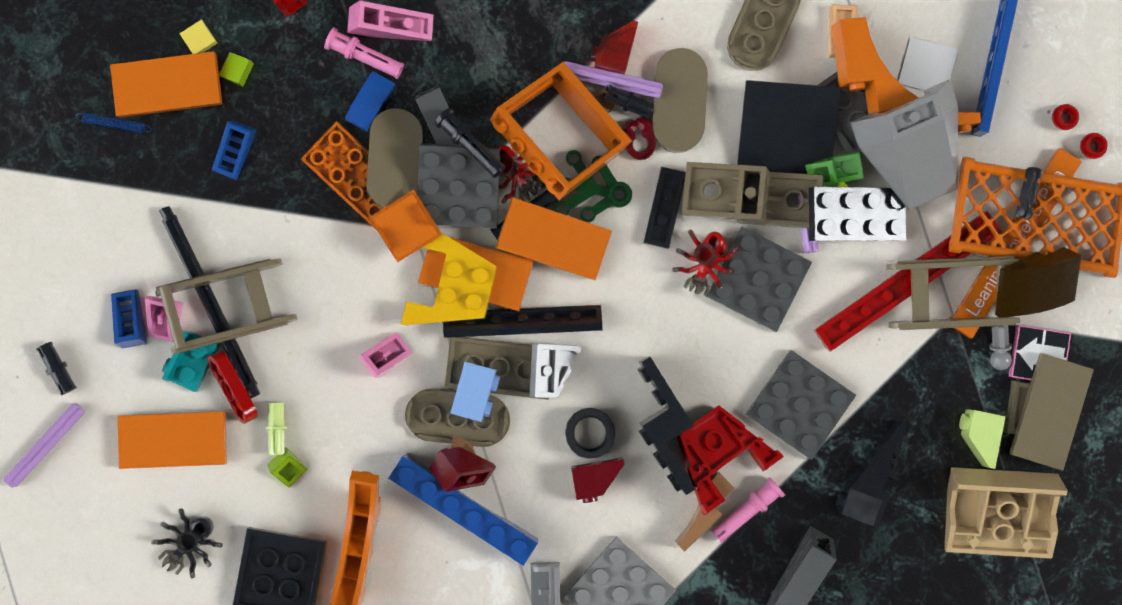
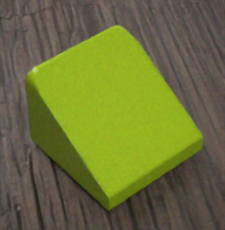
[219,52,254,87]
[268,447,308,488]

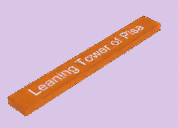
[951,148,1082,338]

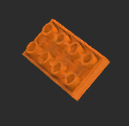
[110,51,222,118]
[301,121,382,229]
[495,197,612,281]
[418,237,534,312]
[117,411,227,469]

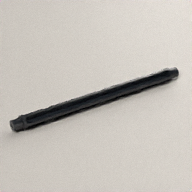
[159,206,260,399]

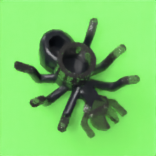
[151,508,223,579]

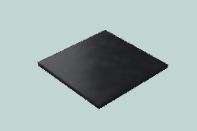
[737,80,841,174]

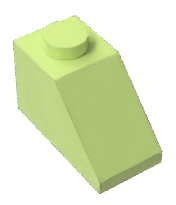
[959,409,1005,469]

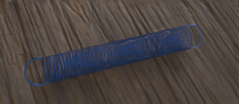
[75,113,151,133]

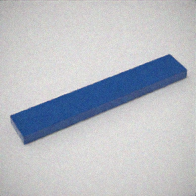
[971,0,1018,137]

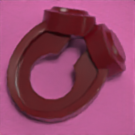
[621,117,656,160]

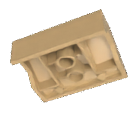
[945,467,1068,558]

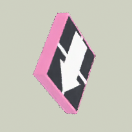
[1008,325,1071,380]

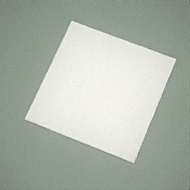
[899,37,958,90]

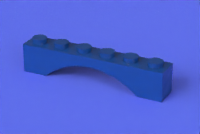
[388,454,538,566]

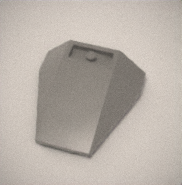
[850,80,958,210]

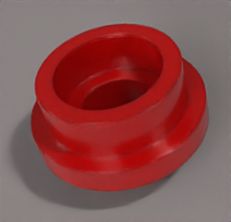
[1052,104,1079,131]
[1080,133,1108,159]

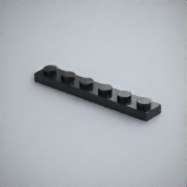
[443,305,603,338]

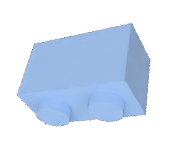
[450,361,500,422]

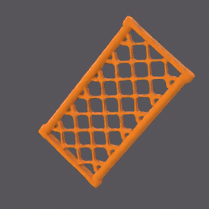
[949,157,1122,278]

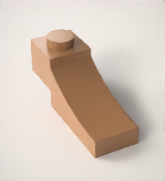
[675,471,734,552]

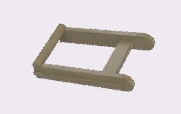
[887,256,1020,330]
[155,259,298,354]

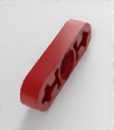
[208,351,258,424]

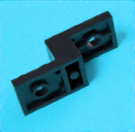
[637,356,695,495]

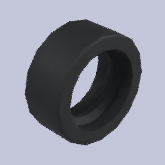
[565,408,616,459]

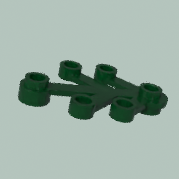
[532,150,632,223]

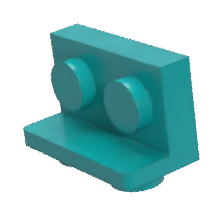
[162,331,220,392]

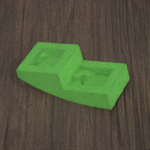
[805,151,865,187]

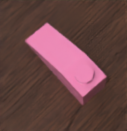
[347,1,434,41]

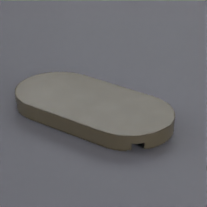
[727,0,801,71]
[652,48,708,153]
[366,108,423,209]
[405,388,510,447]

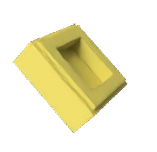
[180,20,217,54]

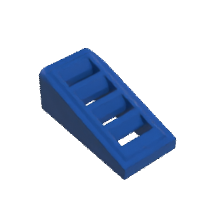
[212,120,257,180]
[111,289,147,348]

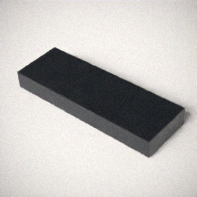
[643,166,686,249]

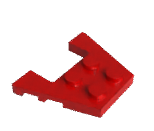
[677,405,784,515]

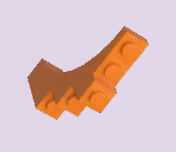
[831,17,981,133]
[330,470,381,605]

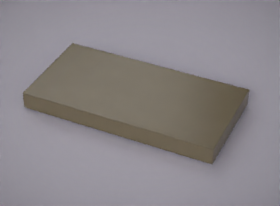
[444,337,549,400]
[1009,353,1094,471]

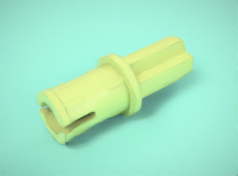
[265,403,287,456]

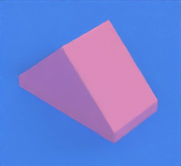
[145,295,184,342]
[359,332,412,378]

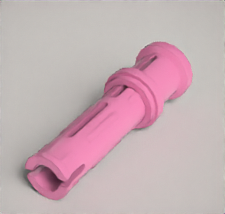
[324,27,404,79]
[711,477,785,543]

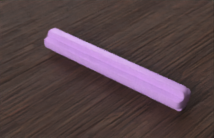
[564,61,663,98]
[4,403,85,488]

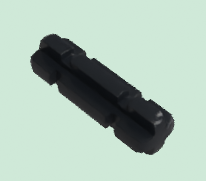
[1015,167,1043,219]

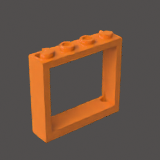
[490,62,632,200]

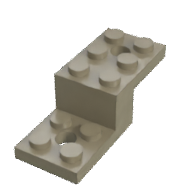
[682,162,824,229]

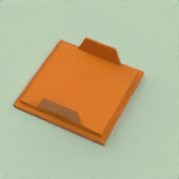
[369,190,442,263]

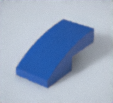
[345,71,395,132]

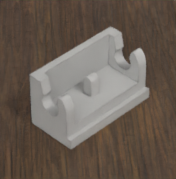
[530,563,560,605]

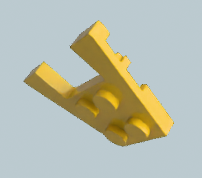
[401,232,497,326]

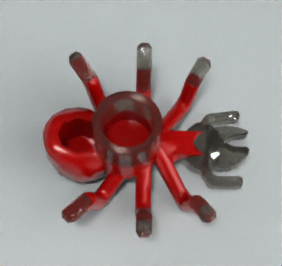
[496,145,543,204]
[672,229,740,297]

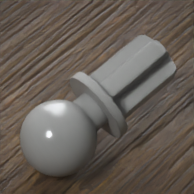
[990,325,1012,370]

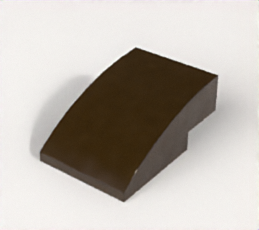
[995,247,1081,317]

